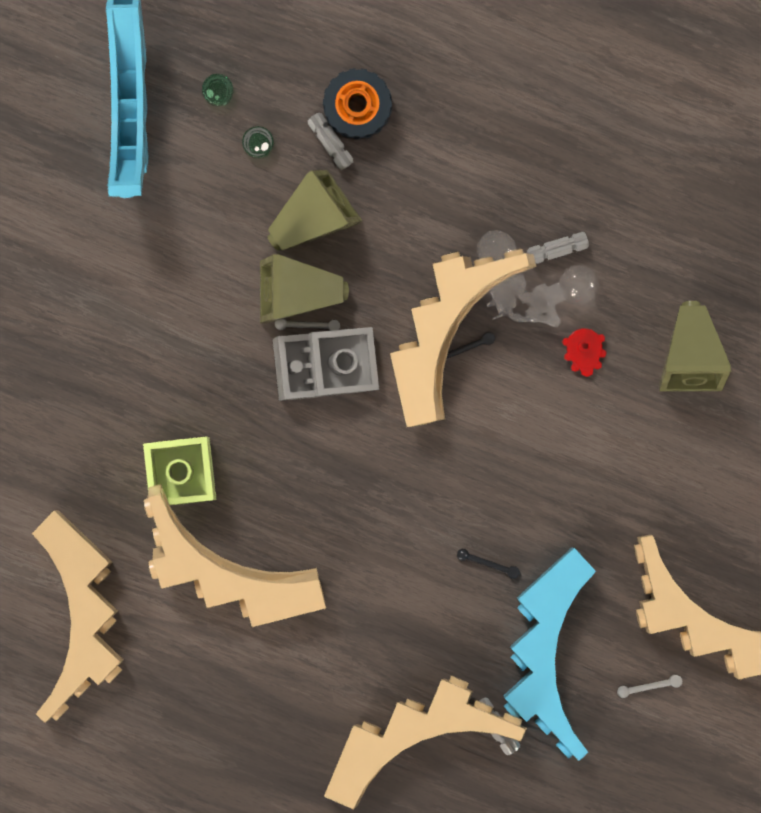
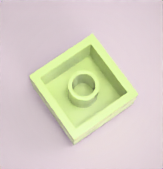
[143,437,216,505]

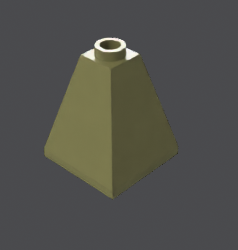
[267,170,362,251]
[260,254,349,323]
[659,301,731,391]

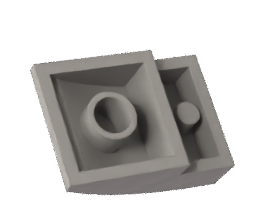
[273,327,379,401]

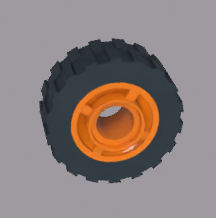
[323,68,392,140]

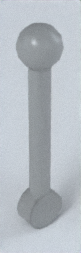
[275,319,340,331]
[617,675,682,698]

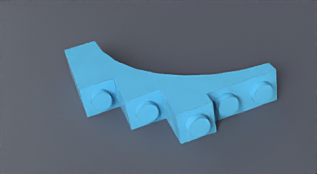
[106,0,149,198]
[503,547,596,761]

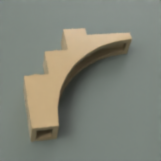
[390,249,536,427]
[144,484,326,627]
[32,510,124,723]
[634,535,761,679]
[324,676,527,809]

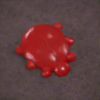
[562,328,607,377]

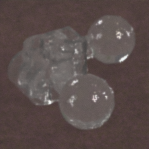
[477,230,599,327]

